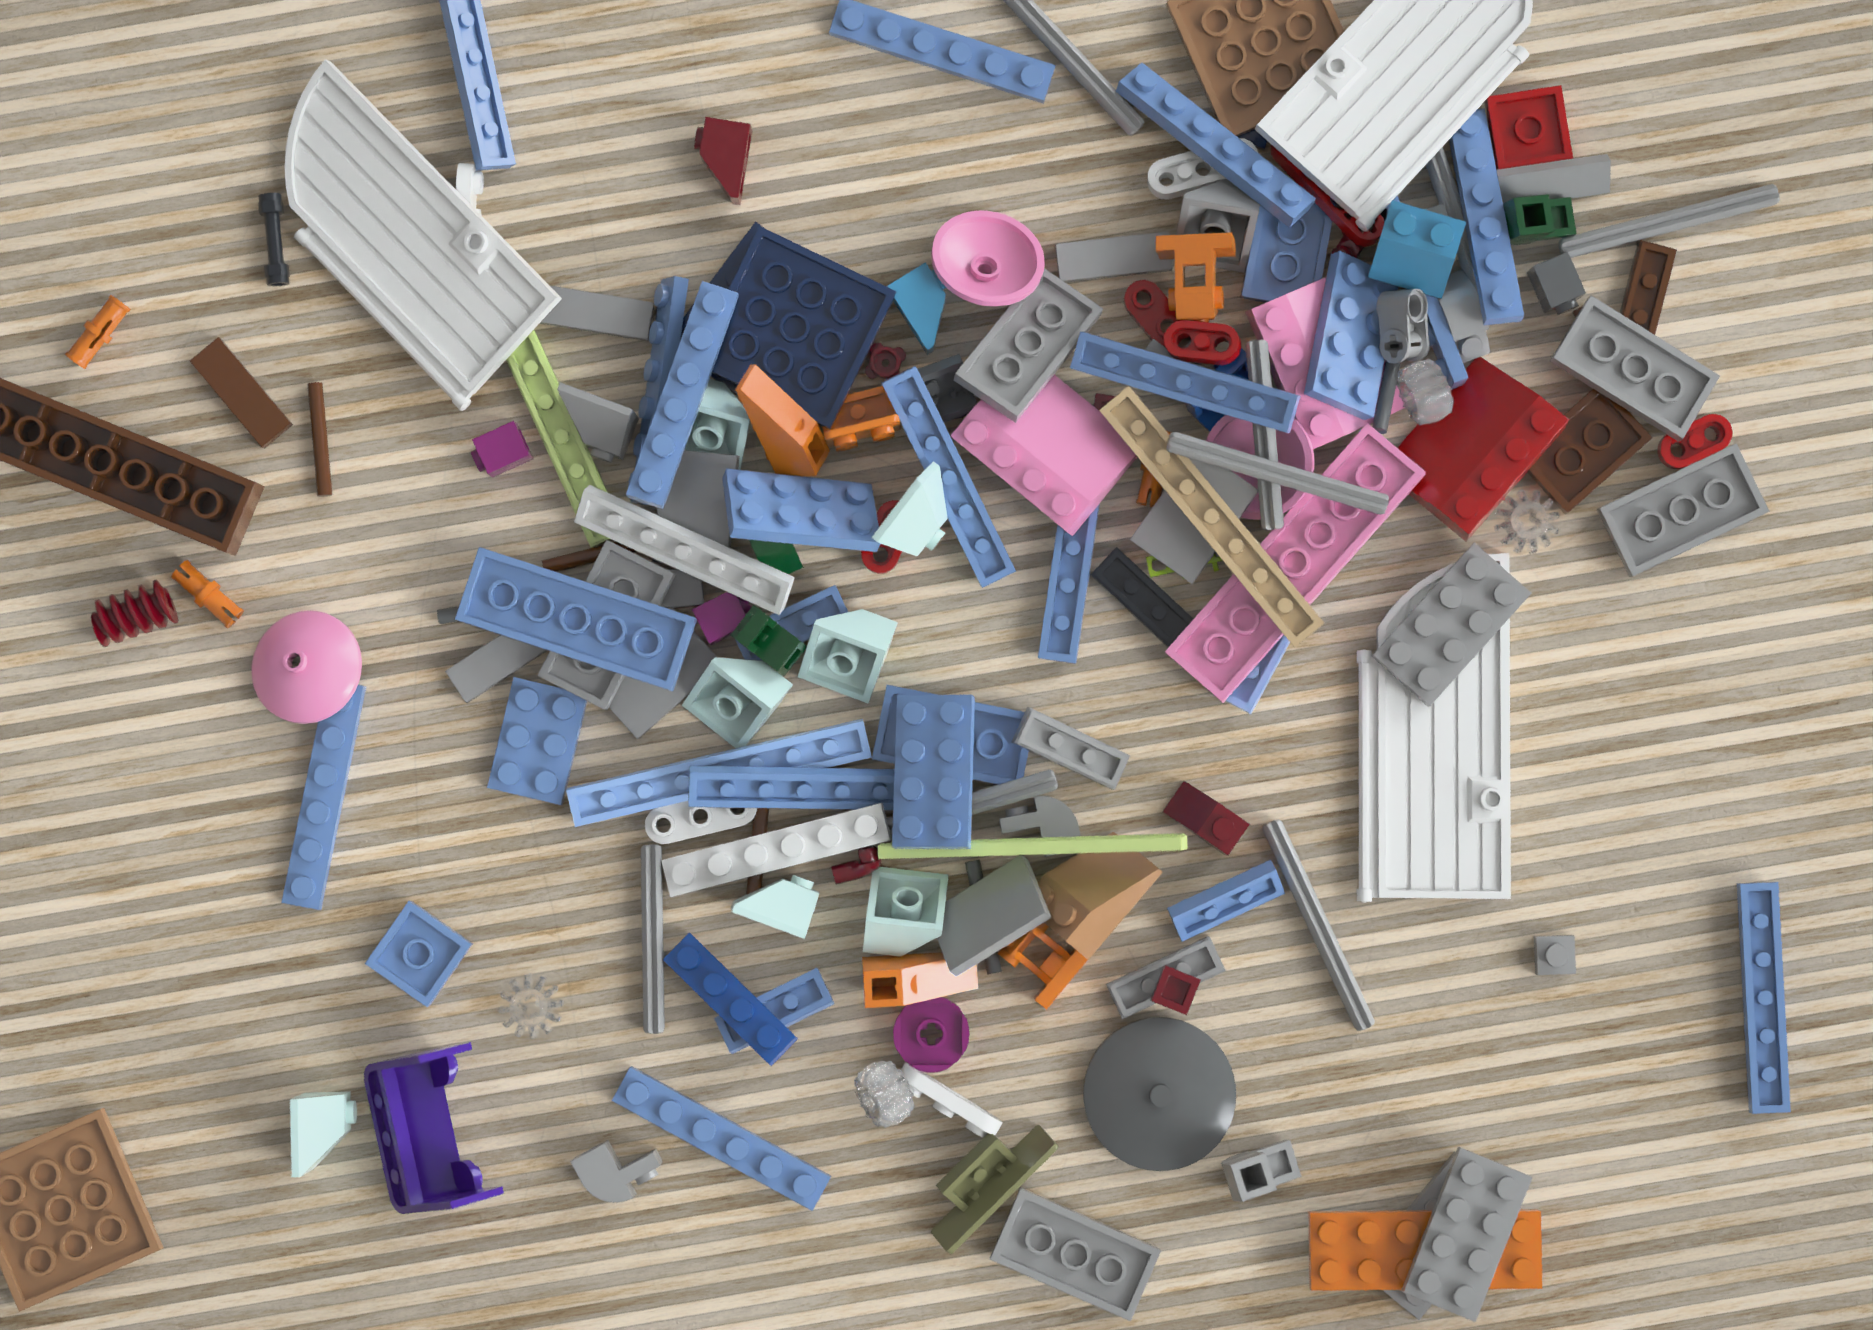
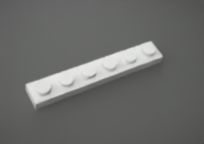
[574,485,795,615]
[661,803,892,897]

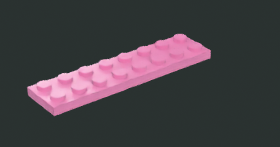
[1165,423,1426,703]

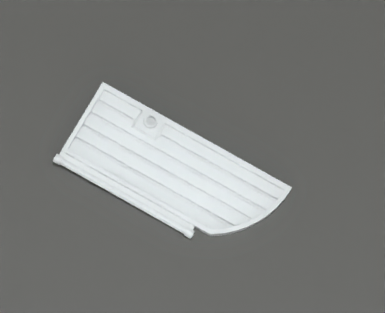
[1255,0,1533,232]
[285,60,562,411]
[1357,553,1511,903]

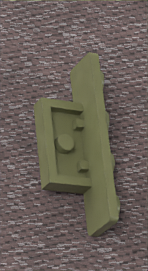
[931,1125,1059,1254]

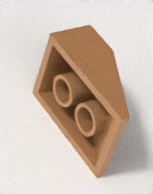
[1038,832,1163,960]

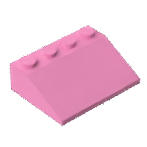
[1245,277,1408,449]
[950,375,1137,537]

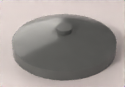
[1083,1017,1236,1171]

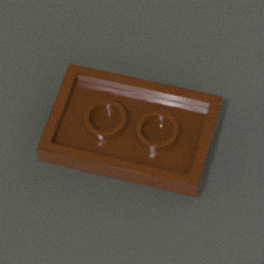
[1527,389,1652,514]

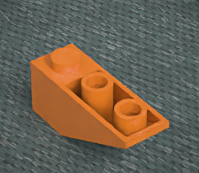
[735,364,830,476]
[862,952,978,1008]

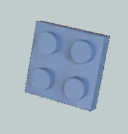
[365,901,473,1007]

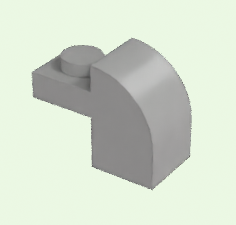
[1438,270,1491,363]
[999,796,1081,857]
[570,1140,663,1202]
[1221,1140,1301,1202]

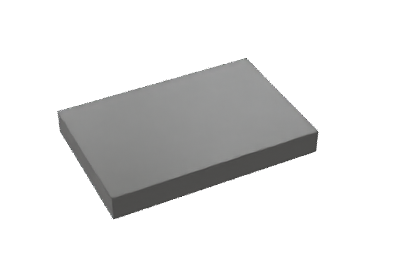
[652,450,740,563]
[1130,458,1258,584]
[609,607,717,739]
[937,855,1052,977]

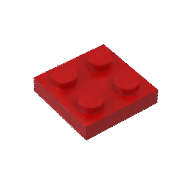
[1485,85,1573,170]

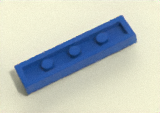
[663,932,798,1066]

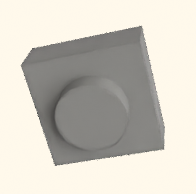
[1534,935,1576,975]

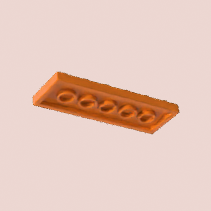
[1308,1209,1542,1291]

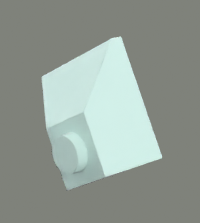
[685,379,750,470]
[872,461,948,556]
[798,609,898,703]
[682,657,793,748]
[863,867,948,957]
[731,875,819,939]
[290,1091,357,1177]

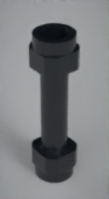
[258,193,290,287]

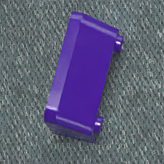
[364,1042,504,1214]

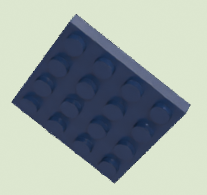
[712,226,897,430]

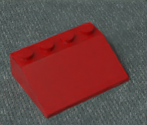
[1397,357,1569,542]

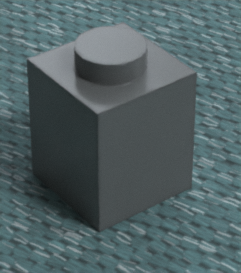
[1526,252,1586,315]

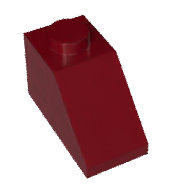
[694,117,753,205]
[1162,781,1250,856]

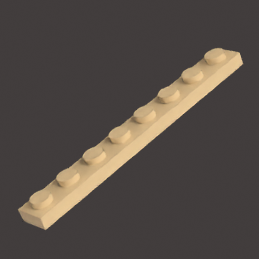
[1099,386,1324,648]

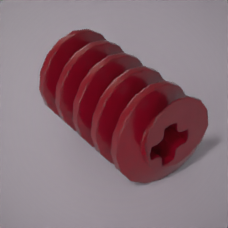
[91,580,179,647]

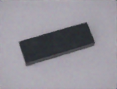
[1091,547,1193,648]

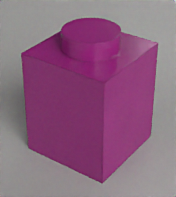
[471,421,534,478]
[692,592,751,645]

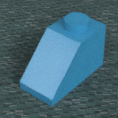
[887,262,946,355]

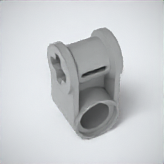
[1376,288,1430,364]

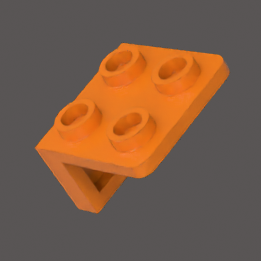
[822,386,901,452]

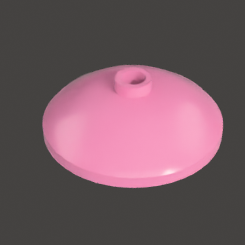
[931,211,1045,306]
[1206,415,1314,520]
[252,611,362,724]

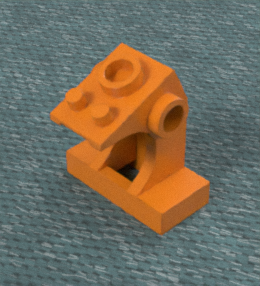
[1156,232,1236,322]
[998,923,1087,1010]

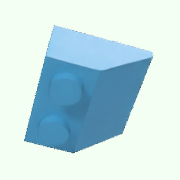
[1368,200,1466,299]

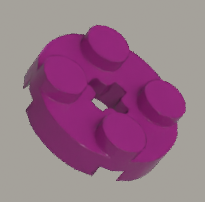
[893,997,970,1073]

